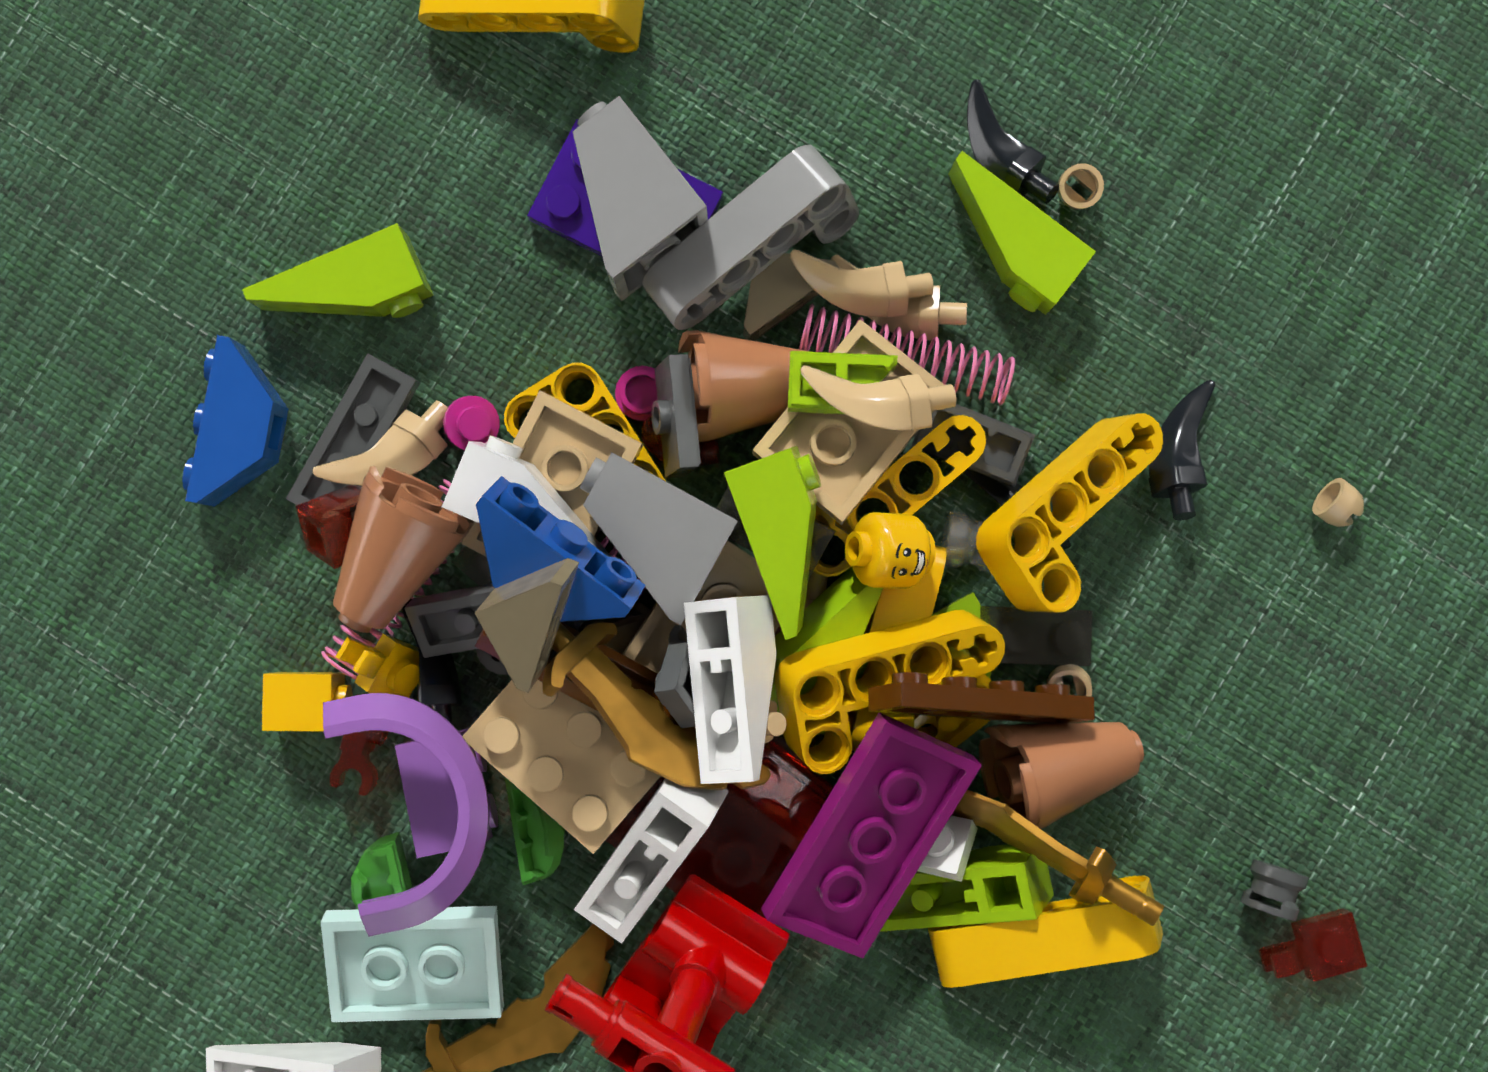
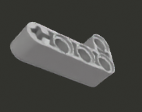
[642,145,859,330]

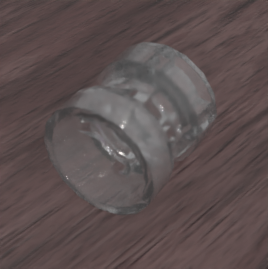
[941,511,990,572]

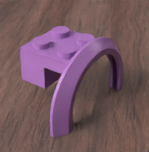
[323,693,498,937]

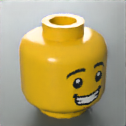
[845,512,936,589]

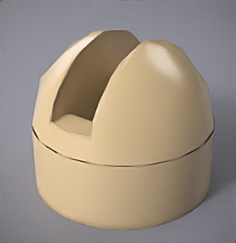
[1058,164,1104,209]
[1312,478,1364,527]
[1047,664,1092,697]

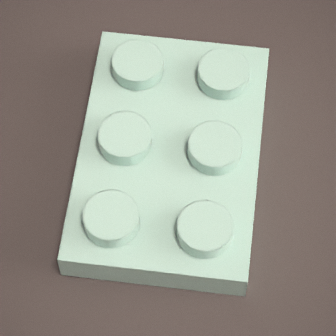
[321,906,504,1022]

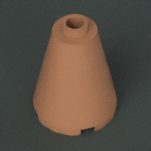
[678,330,811,443]
[333,466,474,633]
[979,722,1144,830]

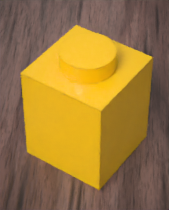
[262,672,353,731]

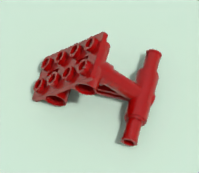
[544,874,789,1072]

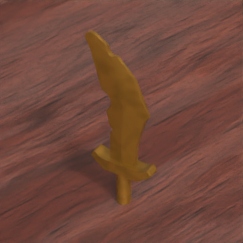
[542,623,771,790]
[951,790,1165,926]
[422,923,614,1072]

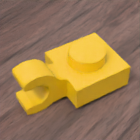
[335,633,419,698]

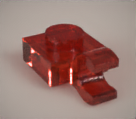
[330,692,389,796]
[1258,908,1367,982]

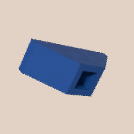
[182,335,289,507]
[476,476,646,622]

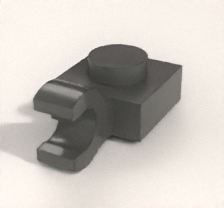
[654,625,695,728]

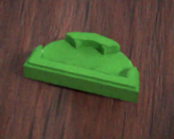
[505,777,565,885]
[351,831,412,909]

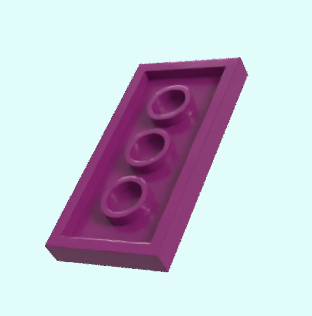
[761,712,982,958]

